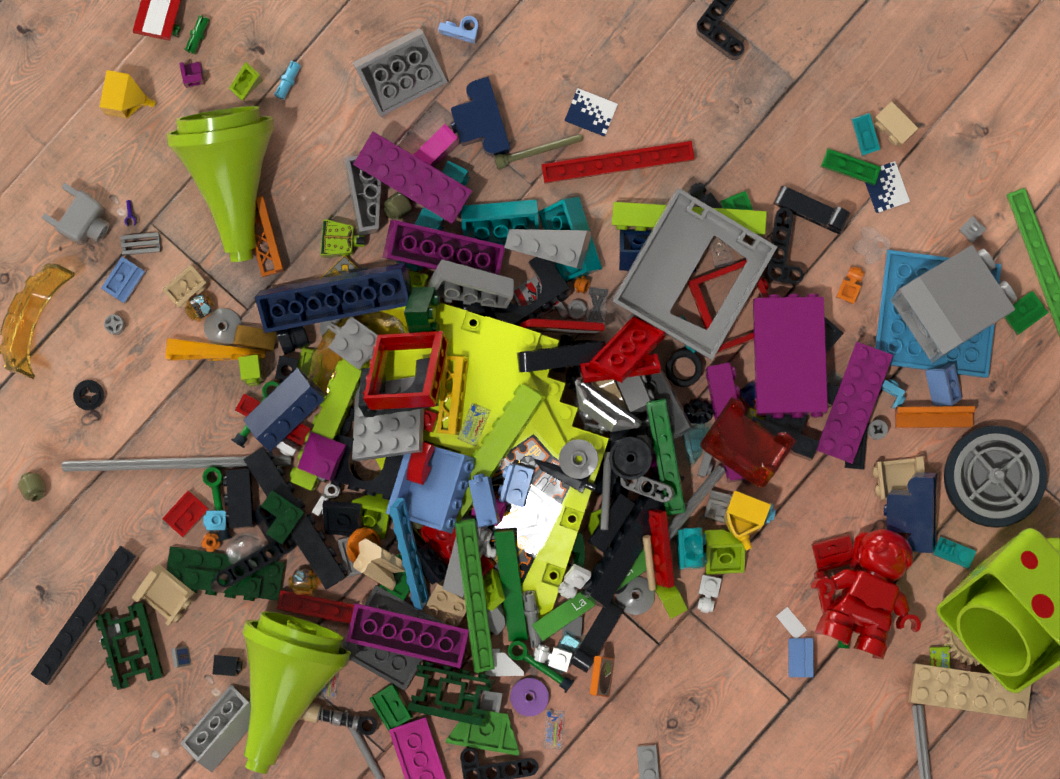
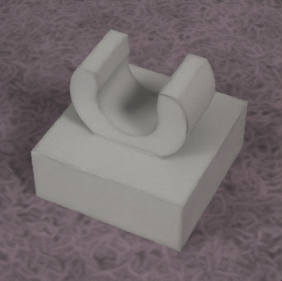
[959,216,986,243]

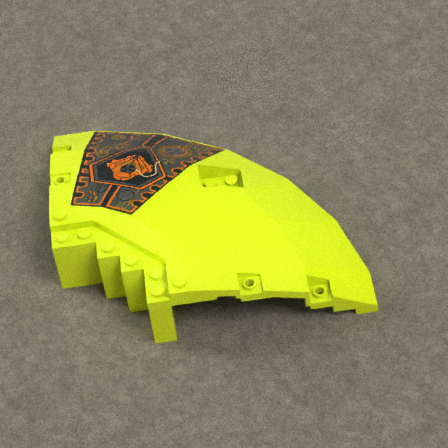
[365,303,609,620]

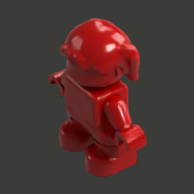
[811,529,921,660]

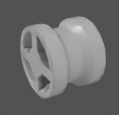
[104,314,125,335]
[867,420,888,440]

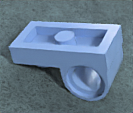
[438,16,479,44]

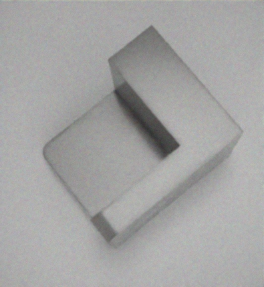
[481,690,503,713]

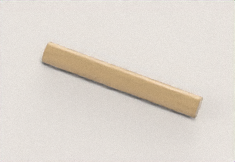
[643,535,656,591]

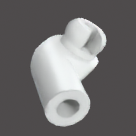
[483,529,497,558]

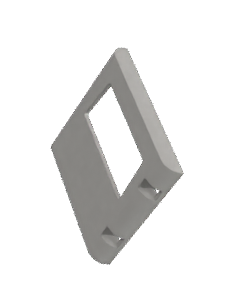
[612,188,777,360]

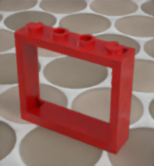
[688,260,769,355]
[363,331,449,410]

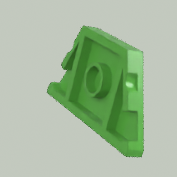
[445,707,519,756]

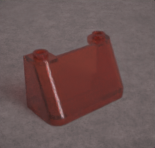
[700,397,797,488]

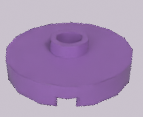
[510,678,549,716]

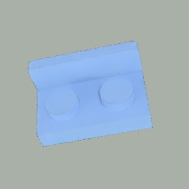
[497,462,535,507]

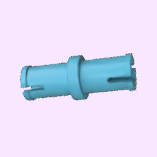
[274,61,302,100]

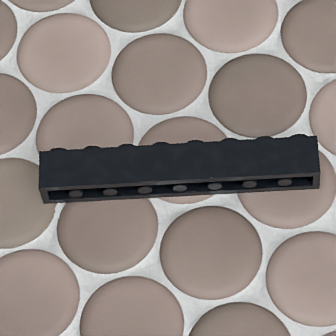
[243,447,347,590]
[581,466,685,608]
[31,546,139,685]

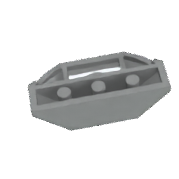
[575,377,643,432]

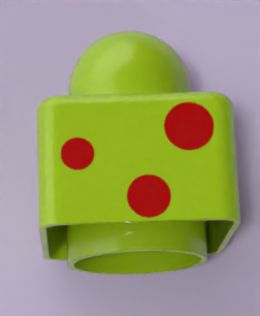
[937,528,1060,693]

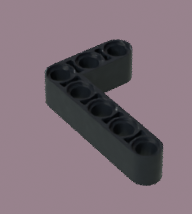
[696,0,744,60]
[517,340,606,373]
[211,503,296,593]

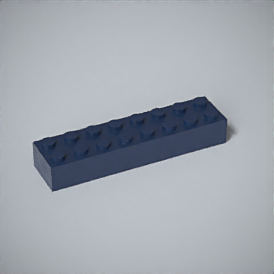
[255,262,412,333]

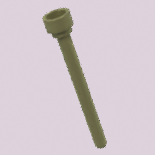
[494,134,583,170]

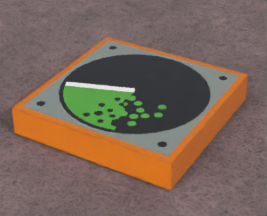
[590,656,614,697]

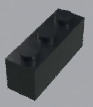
[223,469,254,529]

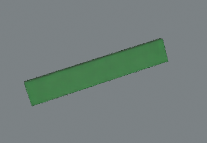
[646,399,686,515]
[494,529,528,641]

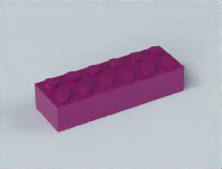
[353,131,473,224]
[382,220,505,275]
[816,342,893,464]
[705,363,755,483]
[346,603,469,668]

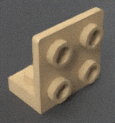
[423,578,466,627]

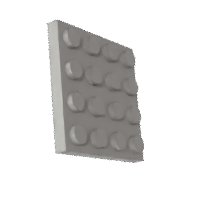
[352,377,424,461]

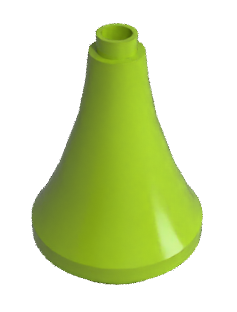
[166,106,275,262]
[242,611,351,774]

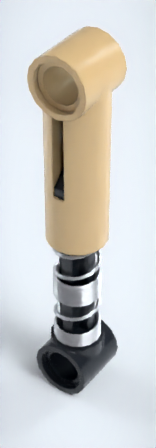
[300,702,378,735]

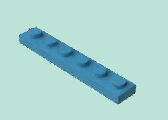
[389,498,429,610]

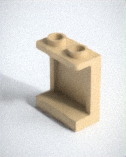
[872,457,925,501]
[132,564,195,626]

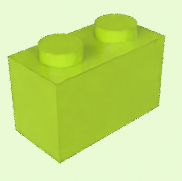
[238,355,264,386]

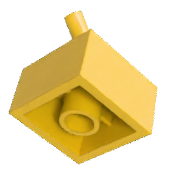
[99,70,156,119]
[724,491,771,551]

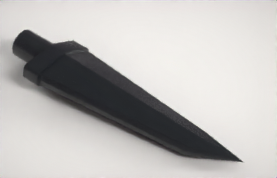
[534,459,597,493]

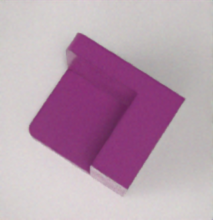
[179,62,204,88]

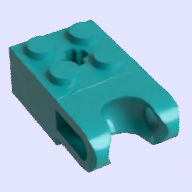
[677,528,707,570]

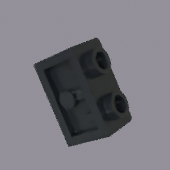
[416,542,447,585]

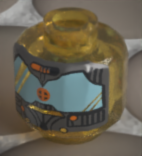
[184,294,214,322]
[289,570,318,595]

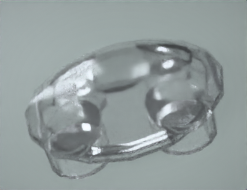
[227,532,265,567]

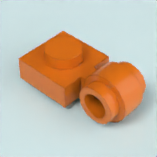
[836,266,865,305]

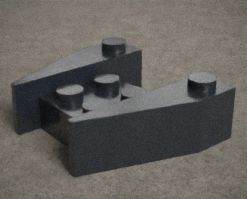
[752,383,839,461]

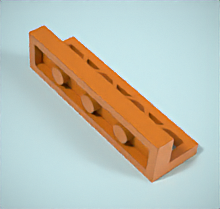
[254,196,284,278]
[895,406,975,428]

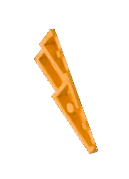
[165,338,266,361]

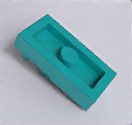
[851,113,881,156]
[932,537,976,569]

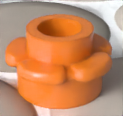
[574,275,590,294]
[201,533,221,552]

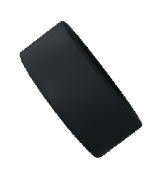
[666,350,702,387]

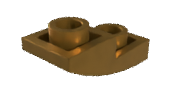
[233,325,277,352]

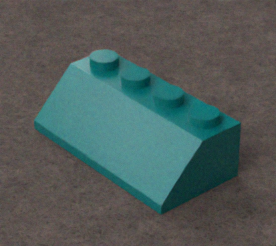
[538,197,602,282]
[461,200,539,245]

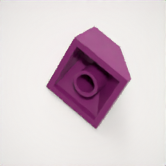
[297,432,347,481]

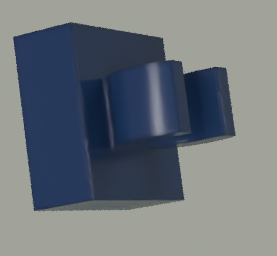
[739,381,756,407]

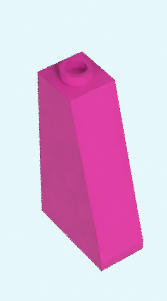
[413,124,459,167]

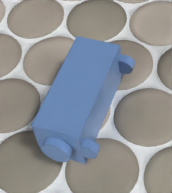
[468,474,501,527]

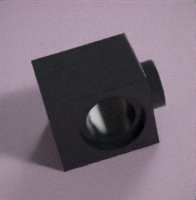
[275,355,299,384]
[212,655,242,676]

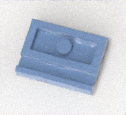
[101,257,146,304]

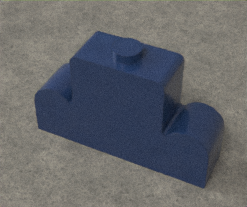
[451,77,511,157]
[884,472,937,553]

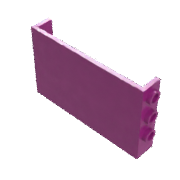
[753,294,828,419]

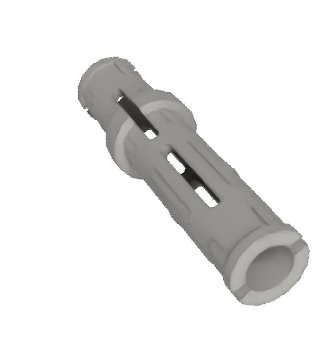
[522,590,543,648]

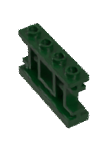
[96,602,165,690]
[407,662,495,727]

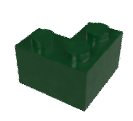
[404,287,440,333]
[261,490,305,545]

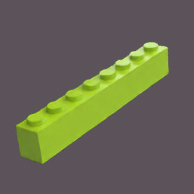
[612,202,767,238]
[290,359,370,492]
[456,383,546,522]

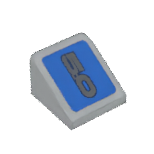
[171,646,191,668]

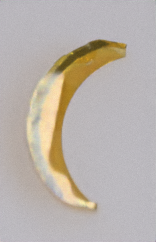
[0,263,75,380]
[307,311,409,396]

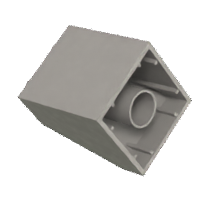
[890,245,1017,364]

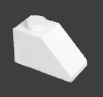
[485,649,524,676]

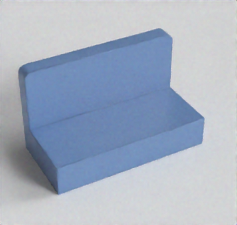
[925,363,962,406]
[788,638,813,677]

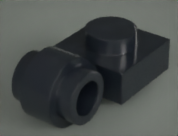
[688,182,722,209]

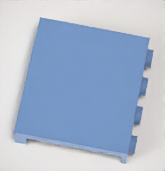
[386,447,475,534]

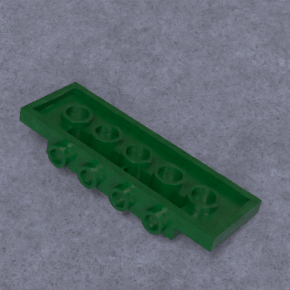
[166,546,285,601]

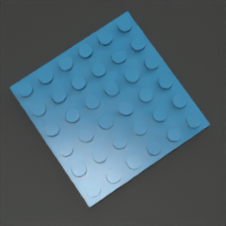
[875,250,1002,378]

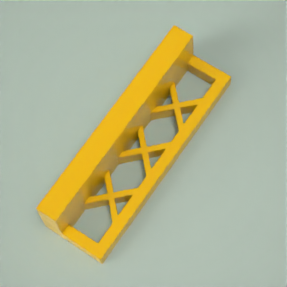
[436,356,468,435]

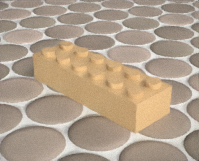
[908,664,1031,719]

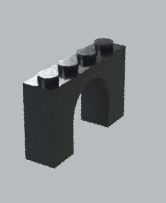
[490,257,571,326]
[358,358,440,417]
[331,434,404,500]

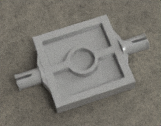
[327,317,378,370]

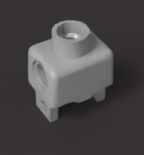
[42,183,110,245]

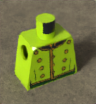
[321,219,365,258]

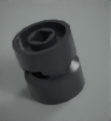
[276,326,310,355]

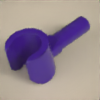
[124,200,137,226]

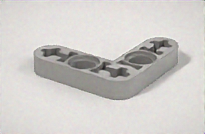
[620,435,675,502]

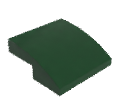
[571,533,585,568]

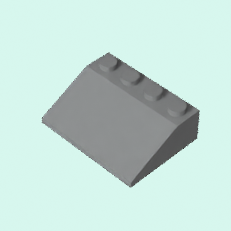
[352,28,448,117]

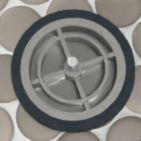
[944,426,1047,528]

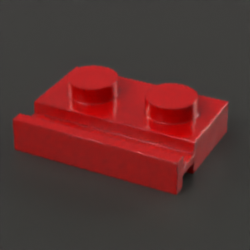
[162,490,209,538]
[811,534,853,572]

